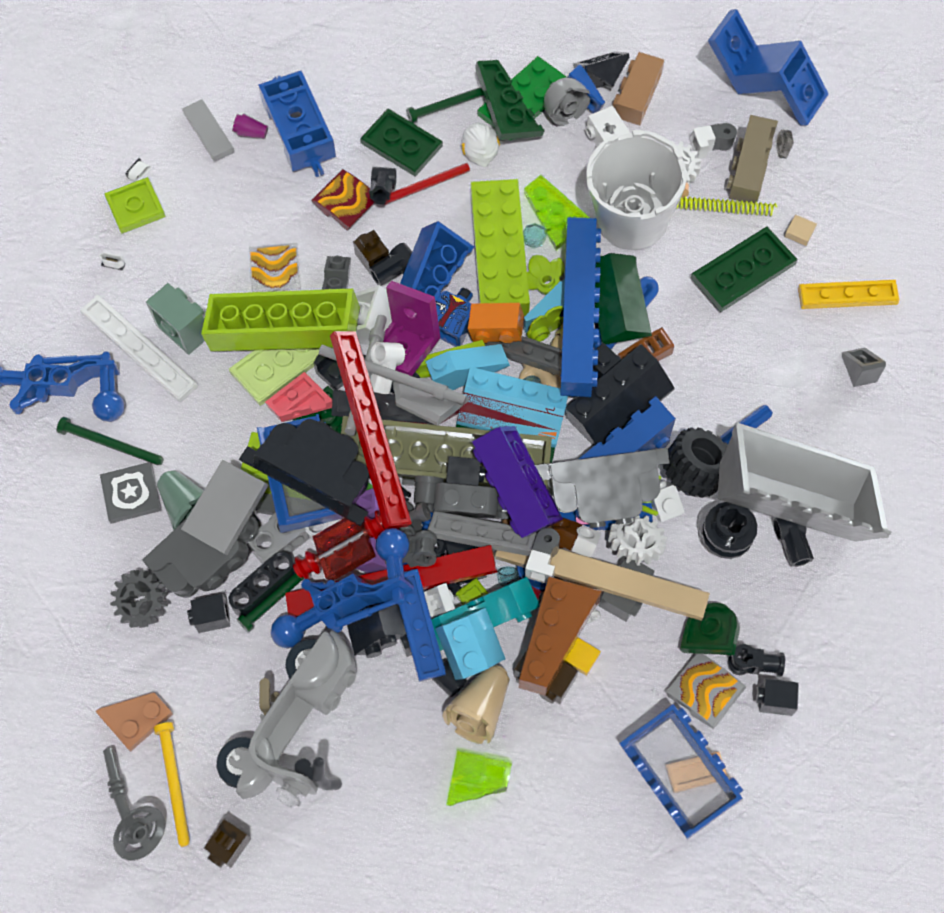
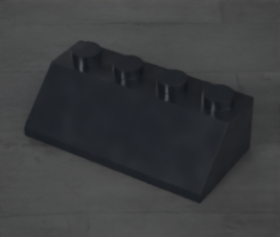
[566,344,675,446]

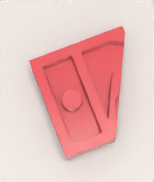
[265,372,332,422]

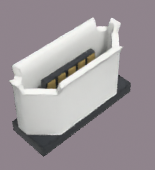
[125,158,151,181]
[99,252,125,271]

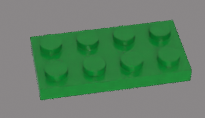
[477,56,567,141]

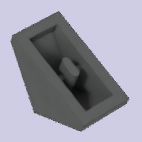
[842,347,886,387]

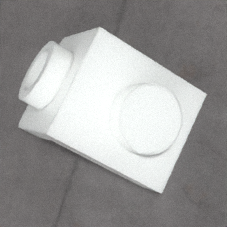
[652,479,685,522]
[424,583,455,618]

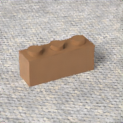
[613,52,665,126]

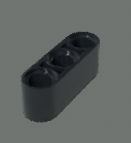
[228,552,296,617]

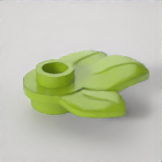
[527,255,565,295]
[526,306,564,342]

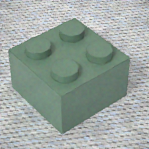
[146,283,205,355]

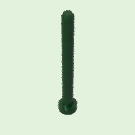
[406,87,484,123]
[56,416,164,465]
[236,548,331,633]

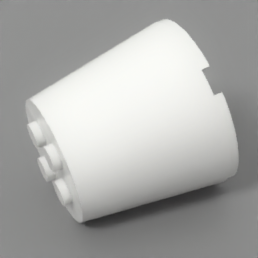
[587,130,687,250]

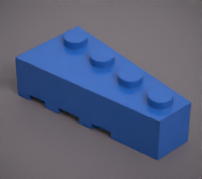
[400,221,475,301]
[579,396,676,459]

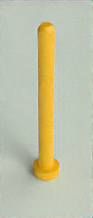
[154,722,190,847]

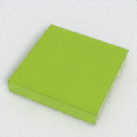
[104,177,166,234]

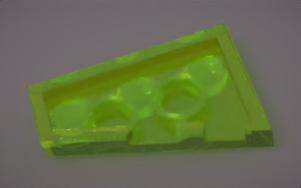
[524,175,590,251]

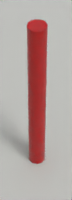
[384,162,470,205]

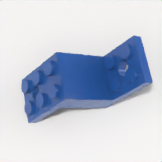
[708,9,829,126]

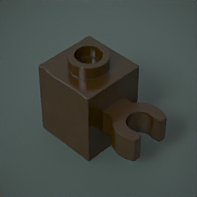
[353,229,389,274]
[204,819,251,868]

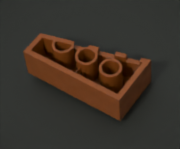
[519,577,602,696]

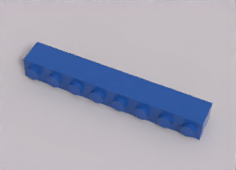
[560,217,601,397]

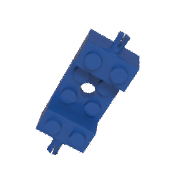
[258,70,336,177]

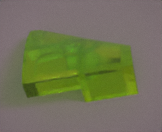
[446,750,512,806]

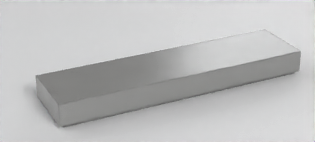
[428,511,537,556]

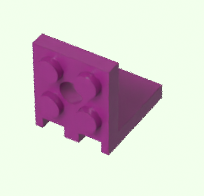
[383,281,440,376]

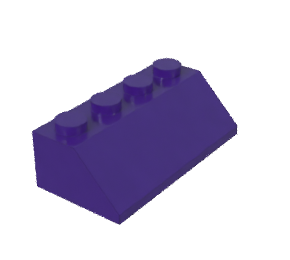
[472,426,563,538]

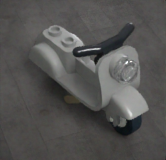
[216,630,356,808]

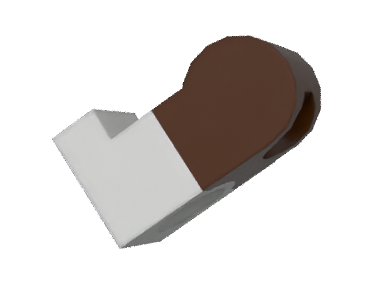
[551,518,601,558]

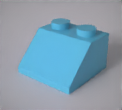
[435,608,506,680]

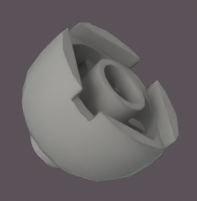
[544,78,590,125]

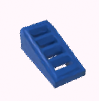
[567,64,605,114]

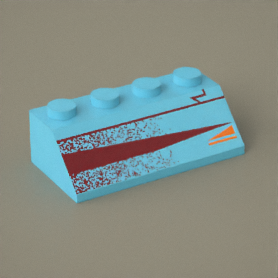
[456,367,568,448]

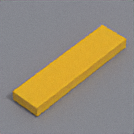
[798,279,900,309]

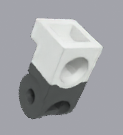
[690,123,737,159]
[525,528,560,584]

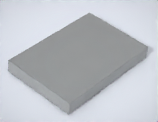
[181,459,268,555]

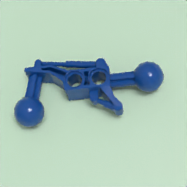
[0,351,125,422]
[271,528,413,649]

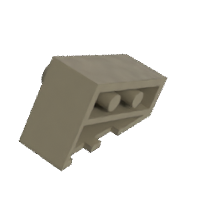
[727,115,778,204]

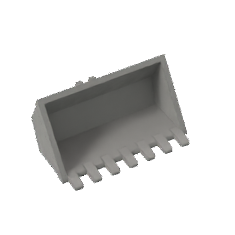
[718,422,891,542]

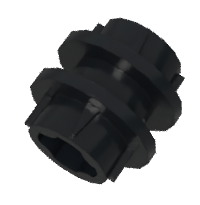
[701,502,758,559]

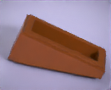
[618,327,675,361]

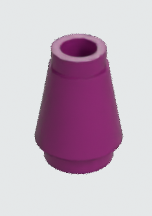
[232,113,268,139]

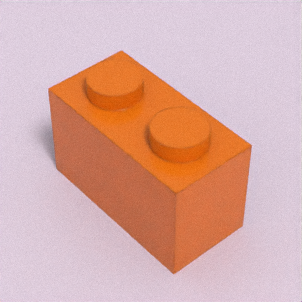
[468,303,524,343]

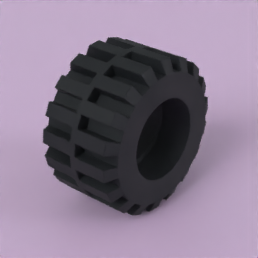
[662,427,728,498]

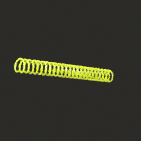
[676,196,777,216]

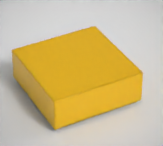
[564,638,601,676]

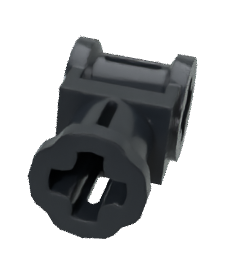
[727,644,785,677]

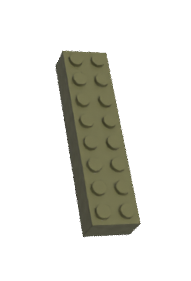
[341,416,552,487]

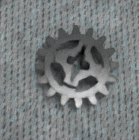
[110,570,168,628]

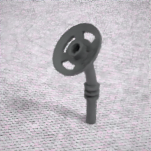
[103,748,165,861]

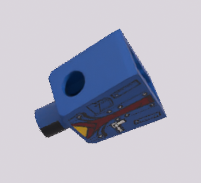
[436,287,473,347]

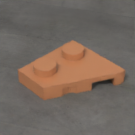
[95,692,173,752]

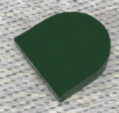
[680,603,740,655]

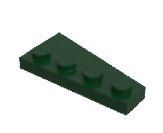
[475,60,545,140]

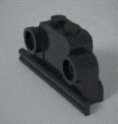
[239,419,369,527]

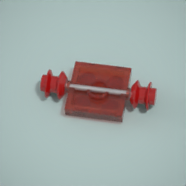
[293,510,386,581]

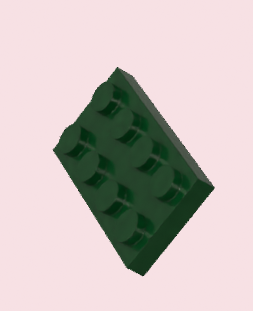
[691,226,798,312]

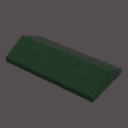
[594,253,652,345]

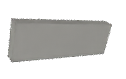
[182,99,234,162]

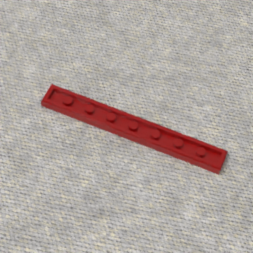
[330,331,412,529]
[285,545,497,617]

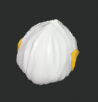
[461,122,500,167]

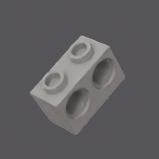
[247,508,309,564]

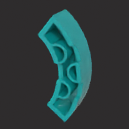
[431,577,540,651]

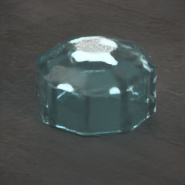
[523,223,546,248]

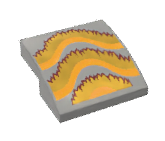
[666,654,746,729]

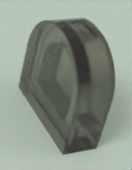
[776,130,794,158]

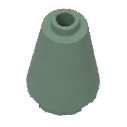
[157,470,204,530]

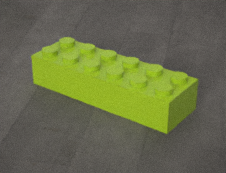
[471,179,530,317]
[201,288,360,351]

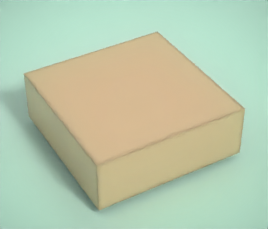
[784,214,817,246]

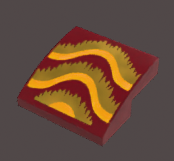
[311,169,375,231]

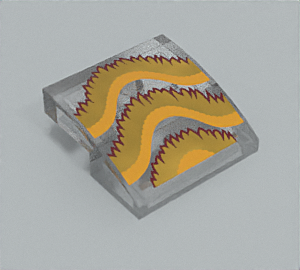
[249,243,301,292]

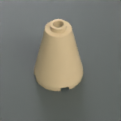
[442,665,510,744]

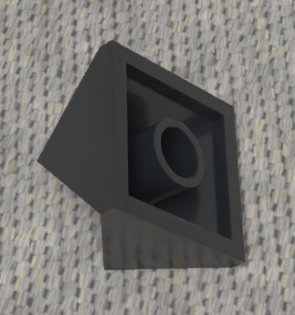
[573,51,630,88]

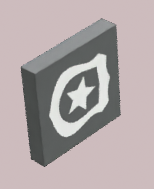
[100,462,161,524]

